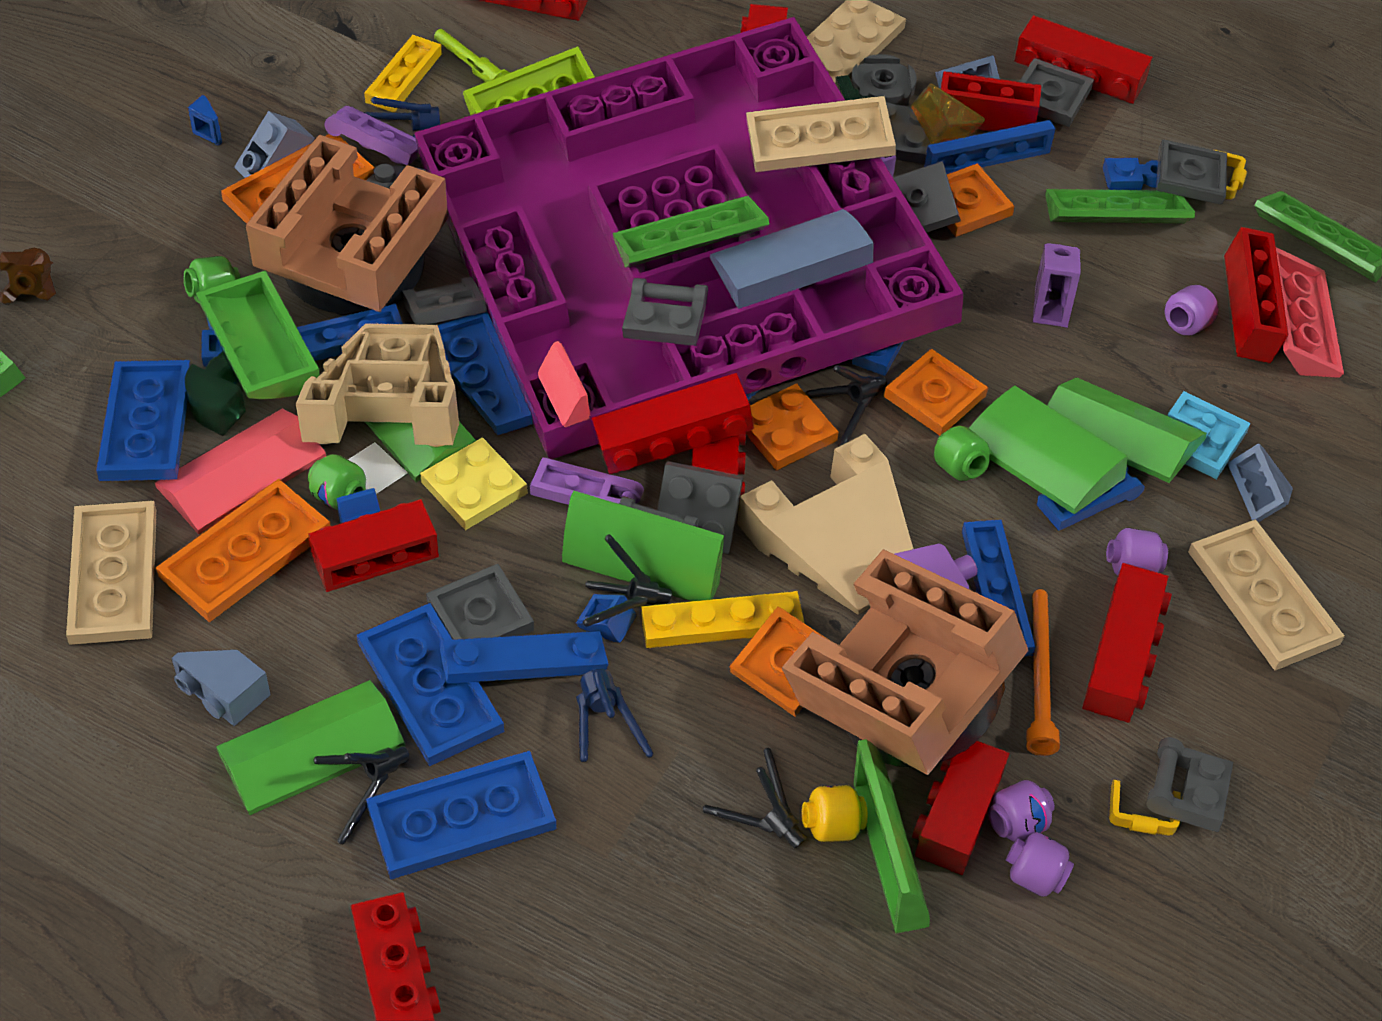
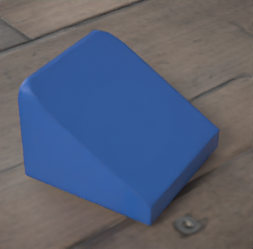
[188,95,222,145]
[336,488,380,524]
[576,594,636,643]

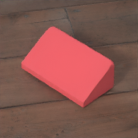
[538,341,591,427]

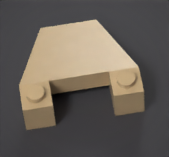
[296,324,459,447]
[737,434,913,615]

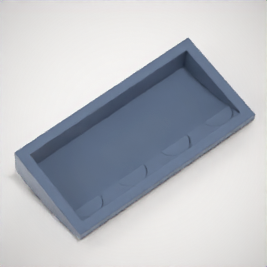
[710,209,874,309]

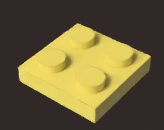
[420,437,528,531]

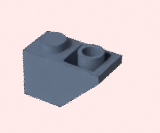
[234,111,315,178]
[172,650,271,726]

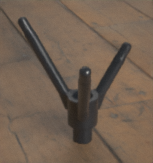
[806,365,887,447]
[583,534,672,627]
[314,746,410,845]
[703,748,807,849]

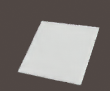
[348,442,408,494]

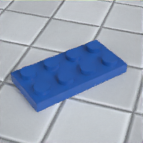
[96,360,192,481]
[357,603,504,766]
[366,751,556,880]

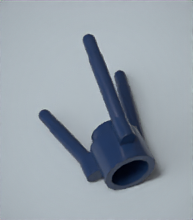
[363,97,440,137]
[576,669,653,762]

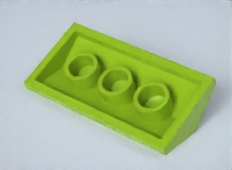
[463,46,595,115]

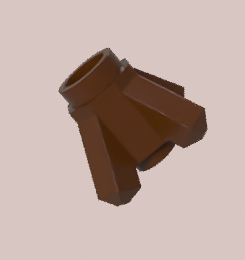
[0,248,56,305]

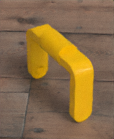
[1216,150,1247,199]
[1109,779,1181,836]

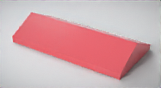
[1276,247,1344,378]
[155,408,326,534]

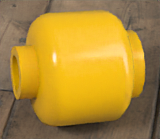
[801,785,868,842]

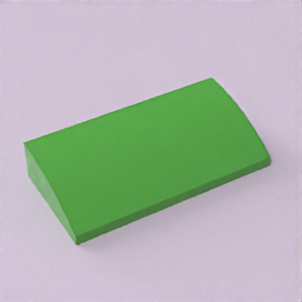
[196,270,320,399]
[969,386,1128,514]
[562,491,724,601]
[853,739,930,933]

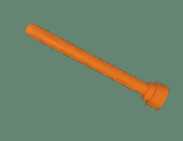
[1026,589,1060,756]

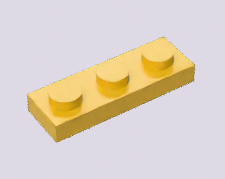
[364,35,442,112]

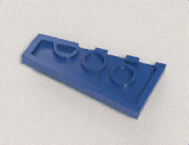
[438,310,533,435]

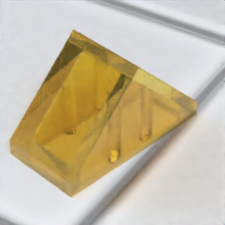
[911,83,985,144]

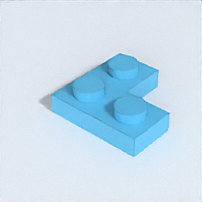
[1168,391,1250,480]

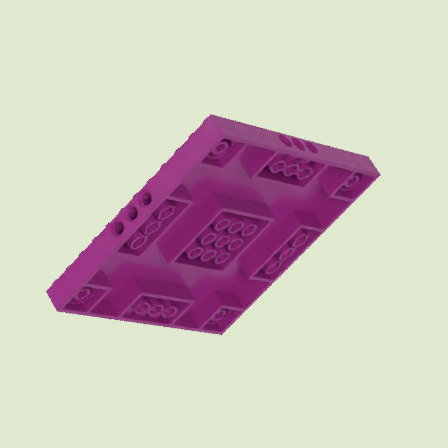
[414,17,963,459]

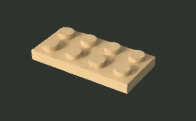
[807,0,906,91]
[746,96,896,172]
[66,501,157,645]
[1188,519,1344,670]

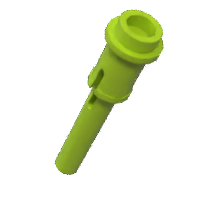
[434,29,510,82]

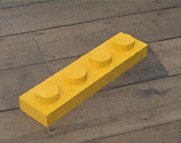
[641,591,804,648]

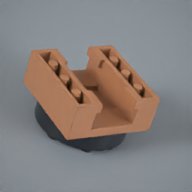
[246,135,448,315]
[782,549,1028,775]

